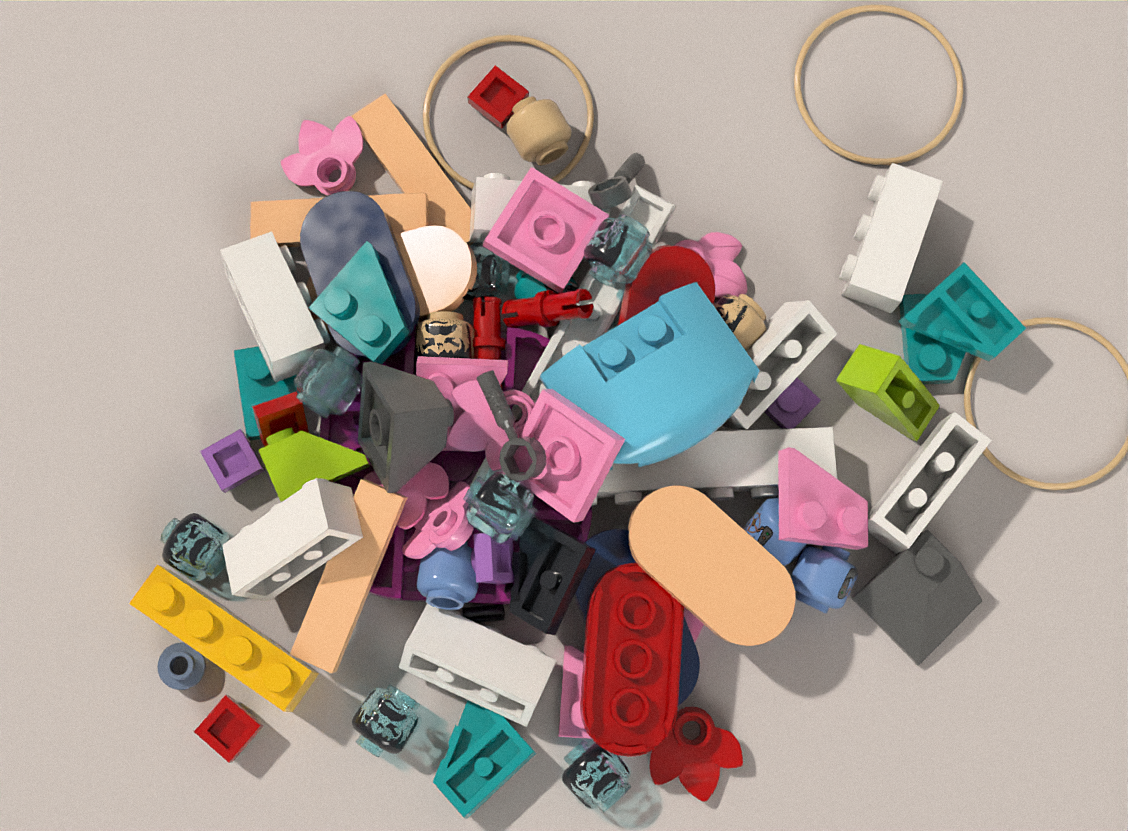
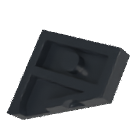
[510,508,596,635]

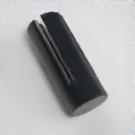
[463,605,505,623]

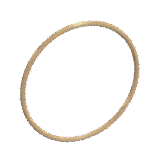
[794,5,963,165]
[423,35,594,189]
[964,317,1128,490]

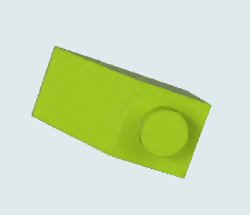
[836,344,940,442]
[258,428,371,502]

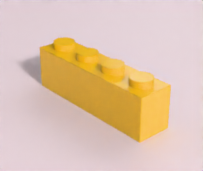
[129,564,319,712]

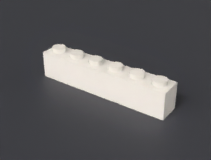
[591,427,837,506]

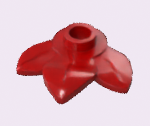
[649,706,743,802]

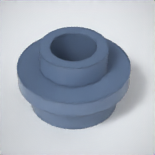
[157,642,206,690]

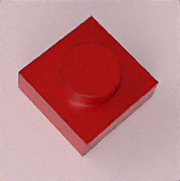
[467,65,529,130]
[252,391,309,447]
[194,695,264,763]

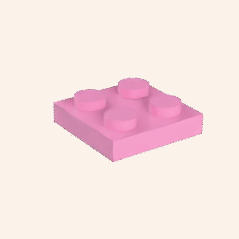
[483,167,609,293]
[502,389,625,523]

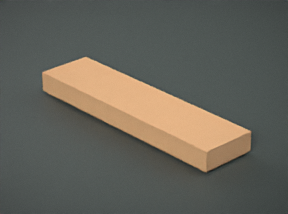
[351,93,474,246]
[250,192,429,247]
[290,479,408,673]

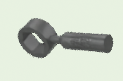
[588,153,645,210]
[476,370,546,481]

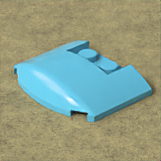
[540,282,760,470]

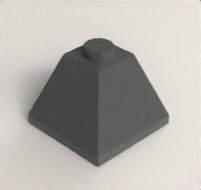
[358,362,454,493]
[852,529,982,666]

